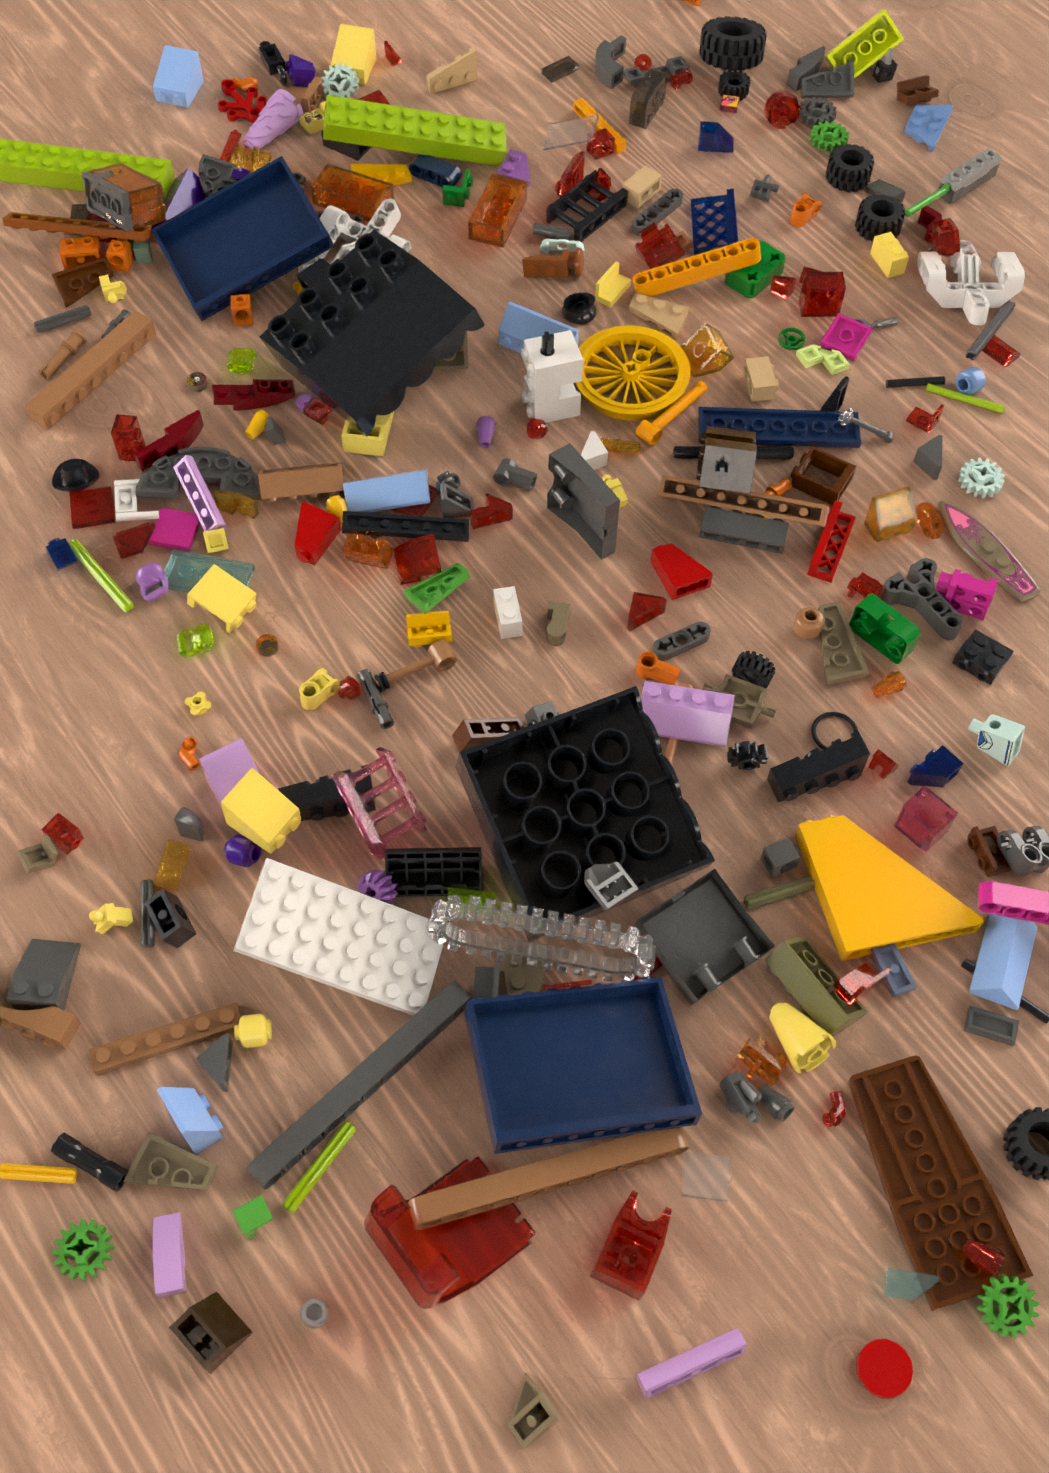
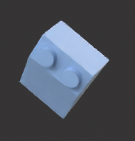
[157,1087,223,1155]

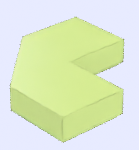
[796,344,850,375]

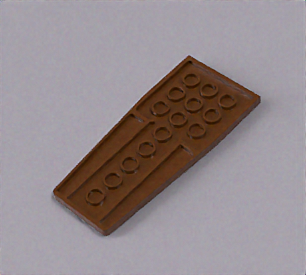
[848,1055,1033,1311]

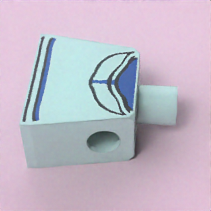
[968,714,1025,767]

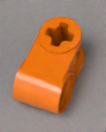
[790,193,822,227]

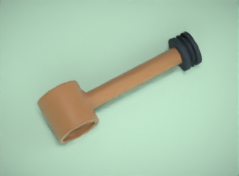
[374,640,457,691]

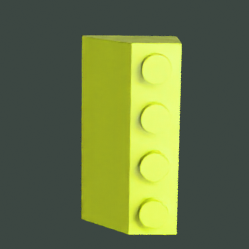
[824,9,904,78]

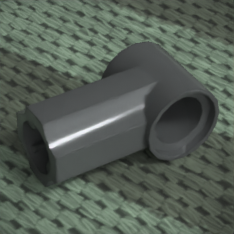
[493,458,537,491]

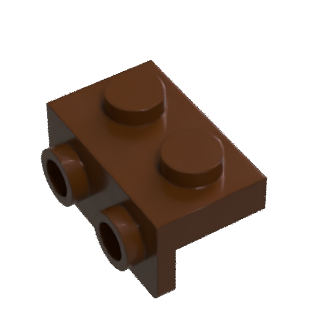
[897,75,939,106]
[967,826,1012,878]

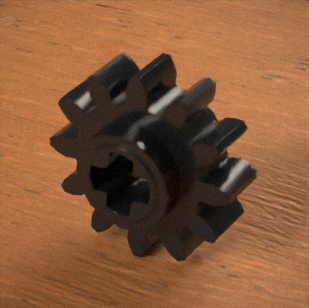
[727,741,768,770]

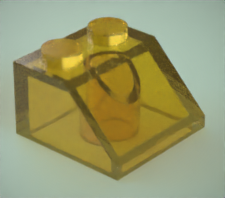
[680,323,735,378]
[864,486,917,543]

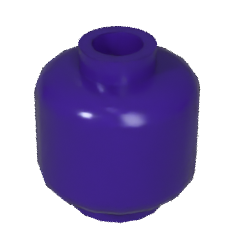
[224,834,261,867]

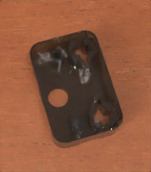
[629,68,668,129]

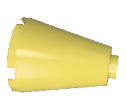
[769,1002,836,1073]

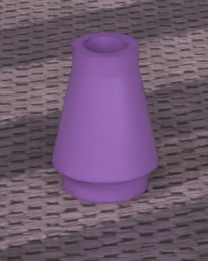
[476,416,496,448]

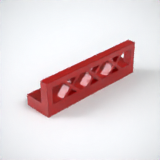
[807,500,856,583]

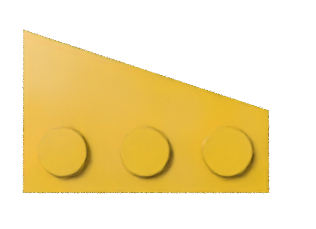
[350,164,412,193]

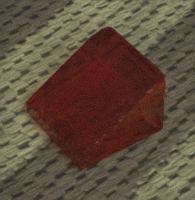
[384,41,403,66]
[770,275,796,300]

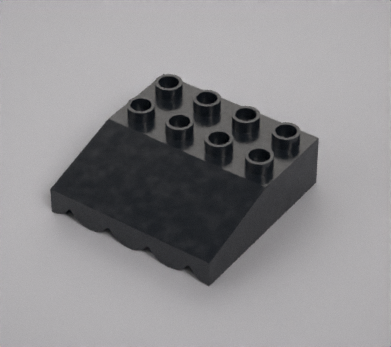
[259,230,485,437]
[456,686,715,942]

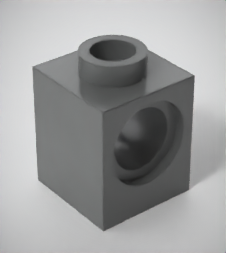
[761,838,801,877]

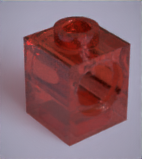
[586,128,615,160]
[41,813,84,855]

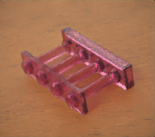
[331,747,427,860]

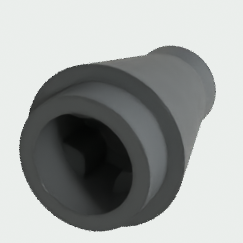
[758,1084,795,1122]

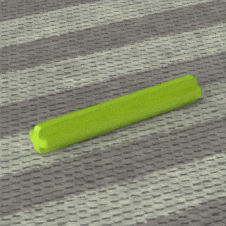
[282,1121,356,1213]

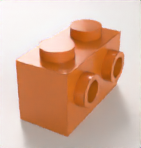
[60,236,102,269]

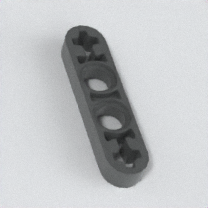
[632,189,683,236]

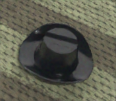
[52,459,99,492]

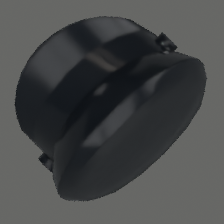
[562,292,597,324]

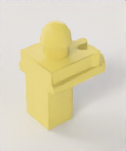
[99,275,127,304]
[602,474,628,508]
[89,903,133,934]

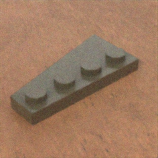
[818,601,869,686]

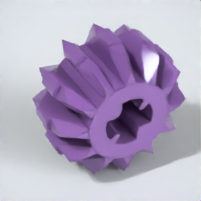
[356,869,398,905]

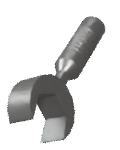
[856,317,898,328]

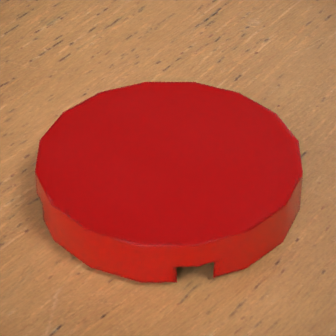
[856,1339,913,1399]

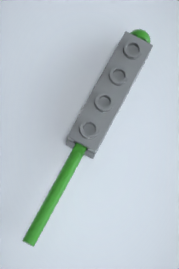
[904,149,1002,217]

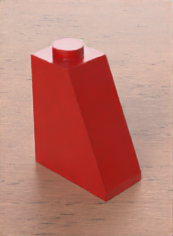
[294,501,341,566]
[650,543,713,600]

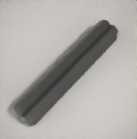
[34,305,91,333]
[140,879,155,948]

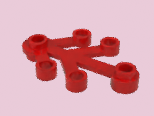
[218,79,267,123]

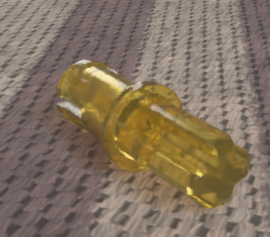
[601,438,640,454]

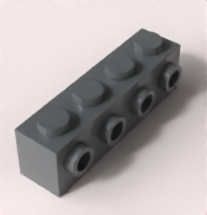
[700,506,789,554]

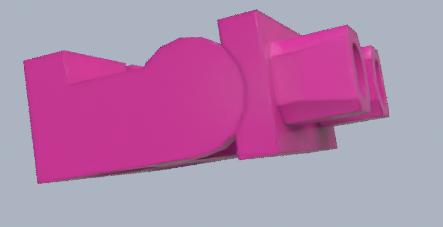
[935,569,998,620]

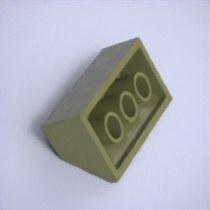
[765,936,868,1036]

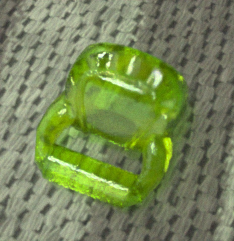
[227,348,257,374]
[176,623,215,657]

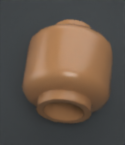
[793,607,824,640]

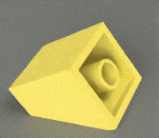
[331,24,377,85]
[220,768,301,854]

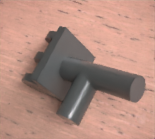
[750,175,779,201]

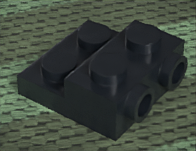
[952,629,1014,685]

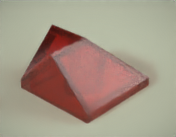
[112,521,155,559]

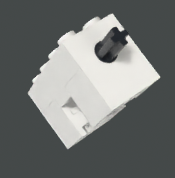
[521,330,583,425]

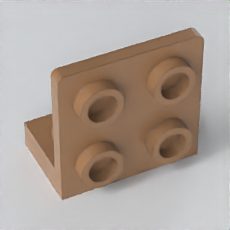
[287,76,324,114]

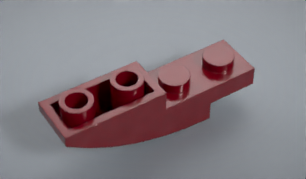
[212,379,295,411]
[133,410,204,471]

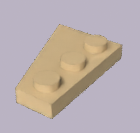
[427,46,477,94]

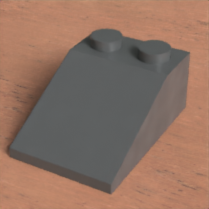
[7,939,81,1011]

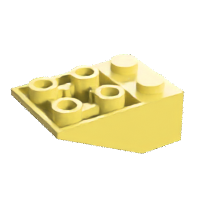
[341,411,394,457]

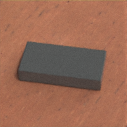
[963,1006,1019,1046]

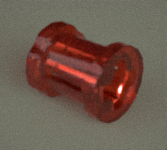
[670,68,693,90]

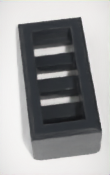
[820,376,849,411]

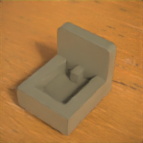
[17,835,59,874]

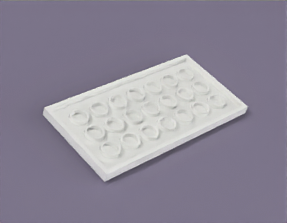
[233,858,448,1016]

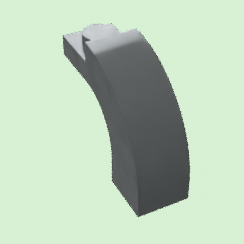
[595,35,626,89]

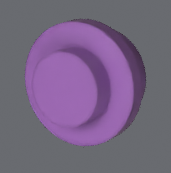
[296,393,316,412]

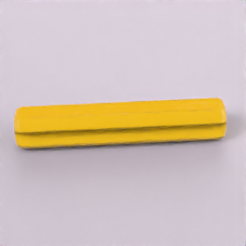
[0,1163,78,1184]

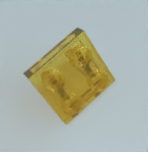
[230,143,272,173]

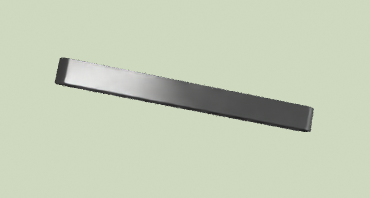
[247,981,473,1189]

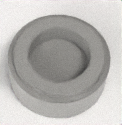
[301,1298,329,1328]

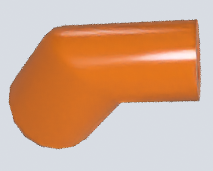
[232,77,258,92]
[179,737,200,771]

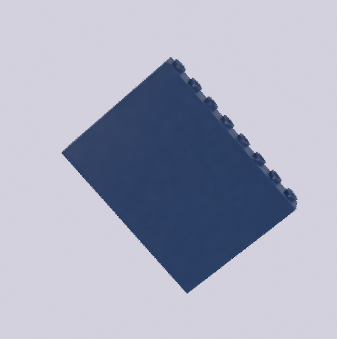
[151,156,335,321]
[465,977,702,1154]

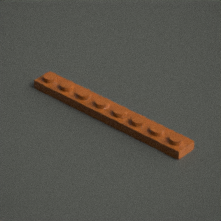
[2,212,152,243]

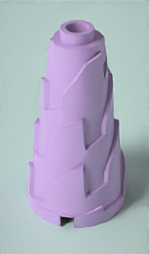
[243,89,303,153]

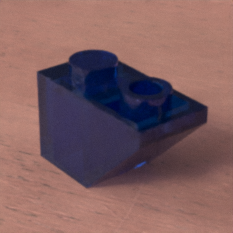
[698,121,734,153]
[907,745,964,787]

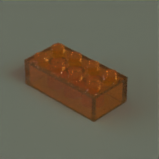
[311,163,394,222]
[468,173,527,248]

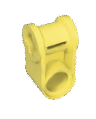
[299,668,341,710]

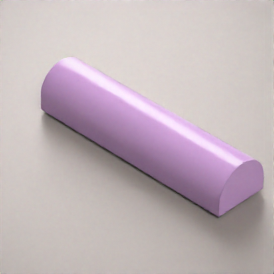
[173,455,227,531]
[636,1328,746,1398]

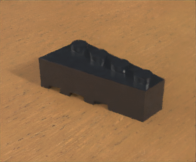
[767,731,870,802]
[278,764,376,821]

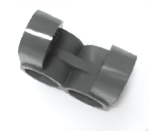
[997,826,1049,876]

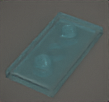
[160,549,255,593]

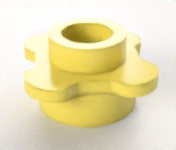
[185,692,211,715]

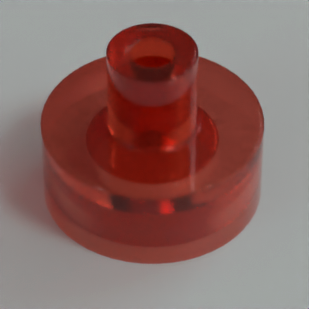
[634,54,652,71]
[527,418,548,439]
[338,676,361,700]

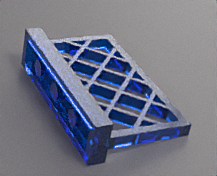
[691,189,738,255]

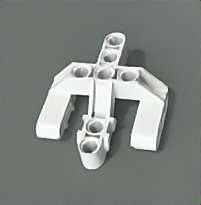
[317,198,412,265]
[917,240,1025,325]

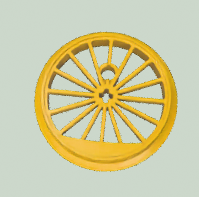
[575,325,690,421]

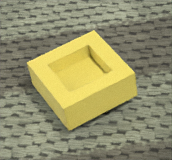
[203,527,229,553]

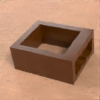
[790,446,856,506]

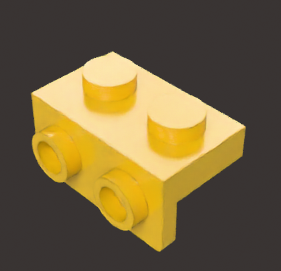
[406,611,453,647]

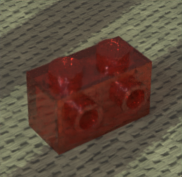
[929,218,960,257]
[111,414,146,461]

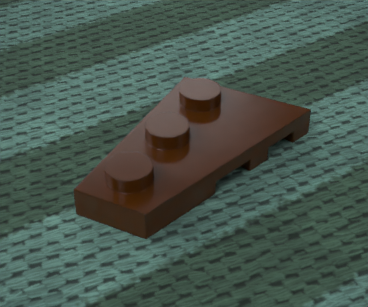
[52,257,114,308]

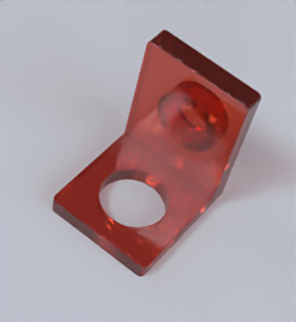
[588,168,611,201]
[906,404,944,433]

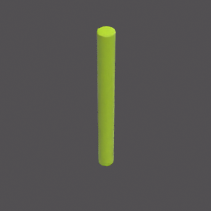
[926,383,1005,414]

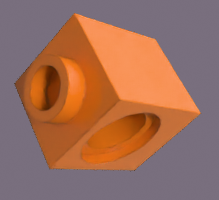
[106,240,135,273]
[230,294,254,326]

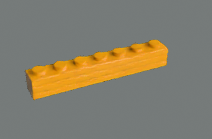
[573,98,626,154]

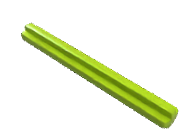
[68,539,134,612]

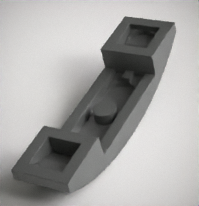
[622,56,690,87]

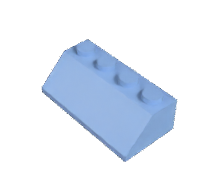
[498,301,579,354]

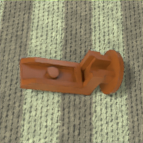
[522,248,584,278]

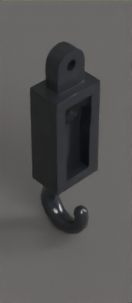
[259,41,287,86]

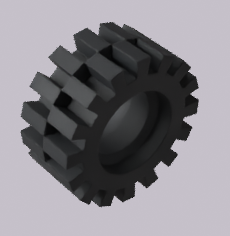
[718,70,751,101]
[732,651,776,688]

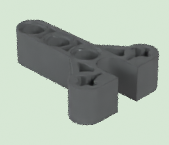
[880,558,963,640]

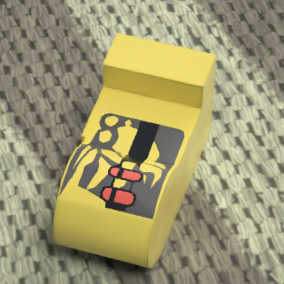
[299,101,326,134]

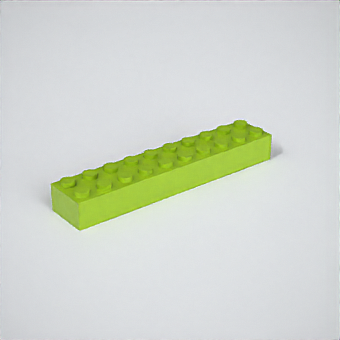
[323,95,506,166]
[0,139,175,202]

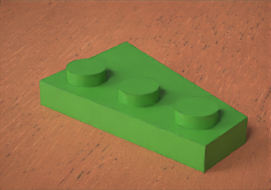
[404,563,470,614]

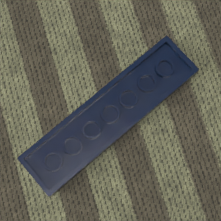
[698,407,861,448]

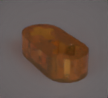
[914,502,945,539]

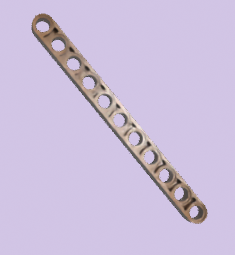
[408,1127,689,1230]

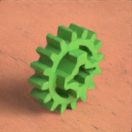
[810,121,849,153]
[52,1219,114,1282]
[977,1274,1039,1338]

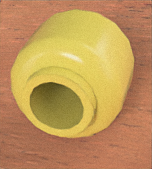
[234,1013,272,1048]

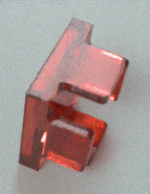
[635,222,685,269]

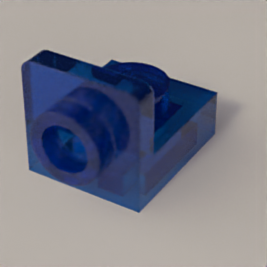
[46,538,77,571]

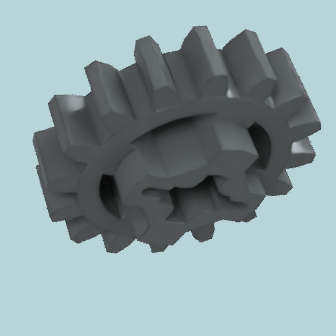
[798,97,837,127]

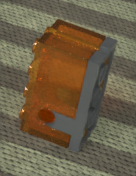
[82,163,166,231]

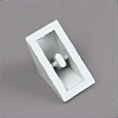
[581,431,608,470]

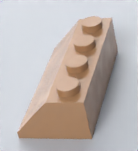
[258,462,344,502]

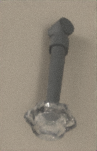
[839,408,893,443]

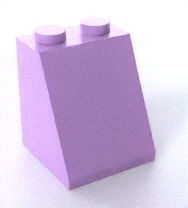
[199,738,260,807]

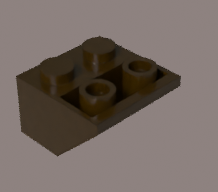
[169,1291,253,1374]

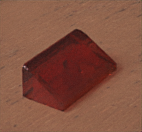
[982,335,1021,367]

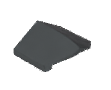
[584,862,638,911]

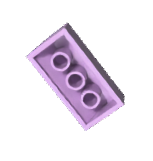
[641,681,735,747]

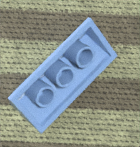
[343,469,430,513]
[969,914,1038,1010]

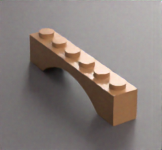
[0,1006,81,1050]

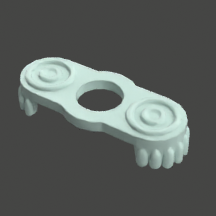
[540,239,585,255]

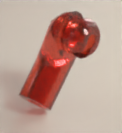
[822,1091,847,1127]

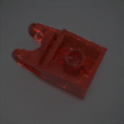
[590,1190,672,1301]

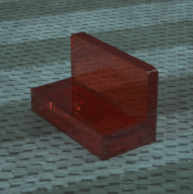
[833,962,892,1005]

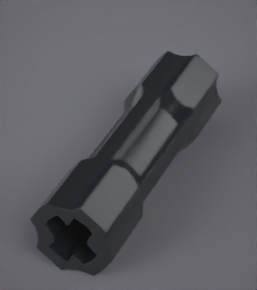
[51,1132,128,1192]

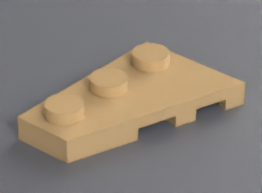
[629,292,689,339]

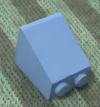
[153,45,204,108]

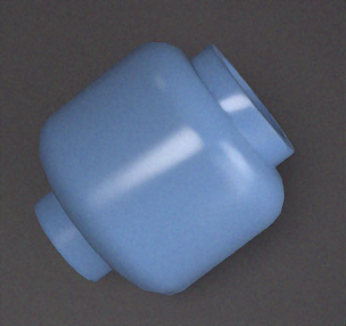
[955,367,986,395]

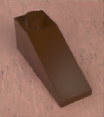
[452,717,524,752]

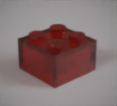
[799,272,846,317]

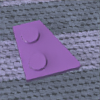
[497,150,530,187]

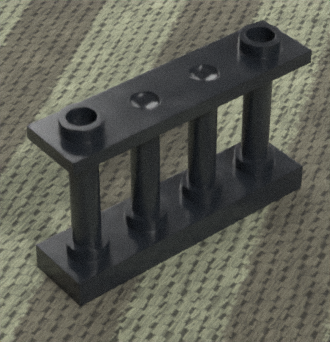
[546,170,628,242]

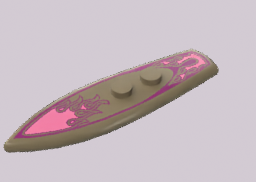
[939,501,1041,603]

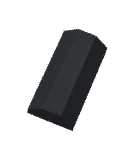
[385,847,482,897]

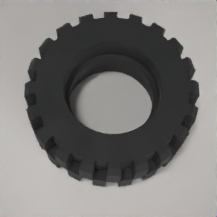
[699,16,767,71]

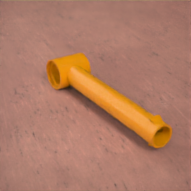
[635,381,707,446]

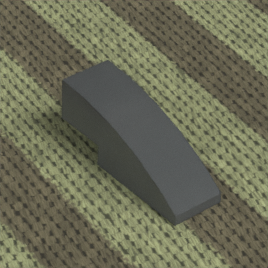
[787,46,826,91]

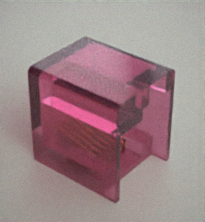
[894,786,958,853]

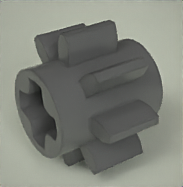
[436,470,461,493]

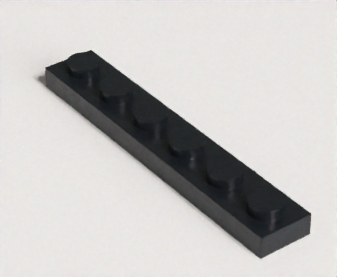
[342,511,469,542]

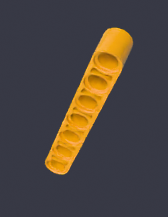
[633,238,761,297]

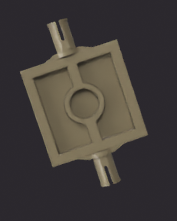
[702,674,777,729]

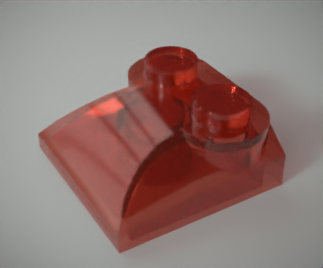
[555,151,585,197]

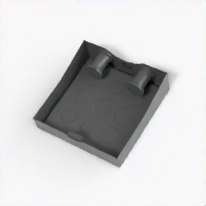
[547,443,620,560]
[634,869,775,1005]

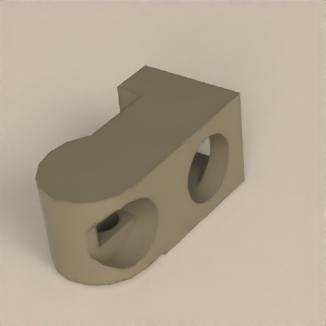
[547,601,570,646]

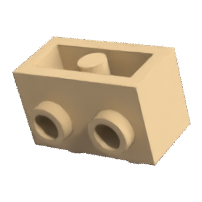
[621,166,662,209]
[743,356,779,402]

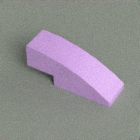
[153,1212,187,1298]

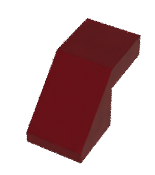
[918,206,946,248]

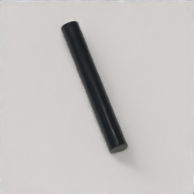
[885,376,946,388]

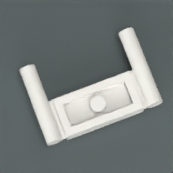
[114,479,159,522]

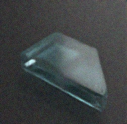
[884,1267,939,1301]

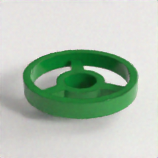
[778,328,806,350]

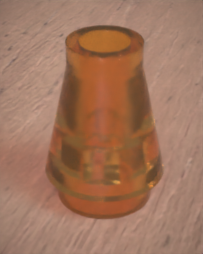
[871,671,907,699]

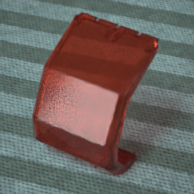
[364,1156,536,1309]

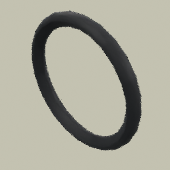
[811,712,858,750]

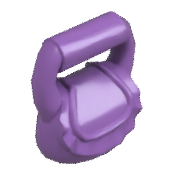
[136,562,169,602]

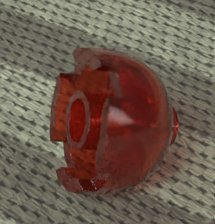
[764,91,801,129]

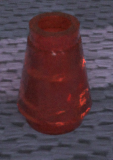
[961,1238,1005,1277]

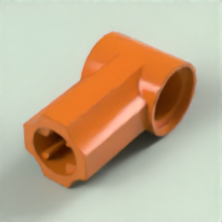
[635,652,681,685]

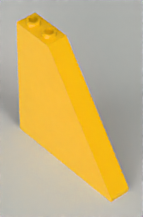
[795,815,984,961]

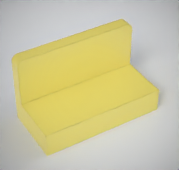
[595,262,631,308]

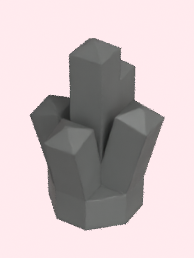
[720,1071,762,1123]

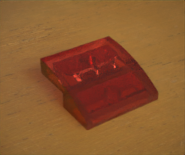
[393,534,442,585]

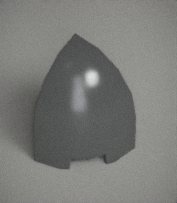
[174,807,204,842]

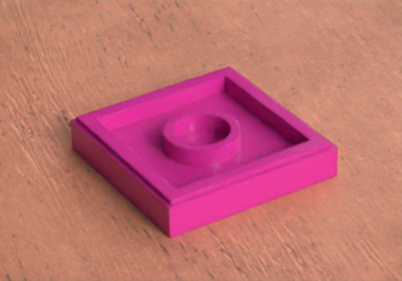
[820,313,873,361]
[148,507,201,552]

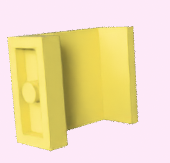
[187,564,257,633]

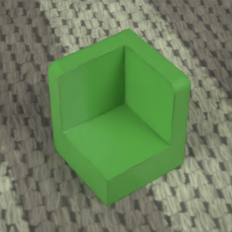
[233,1195,273,1240]

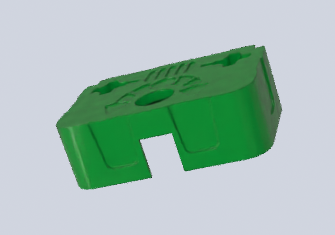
[724,240,786,299]
[849,593,921,664]

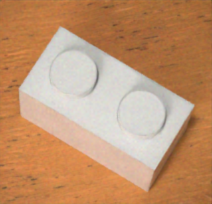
[493,586,522,639]

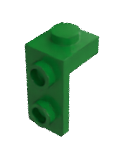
[442,168,473,207]

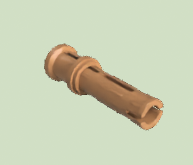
[39,329,87,380]

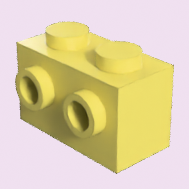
[870,232,909,278]

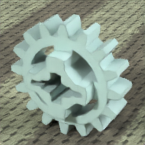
[321,63,359,98]
[958,458,1005,498]

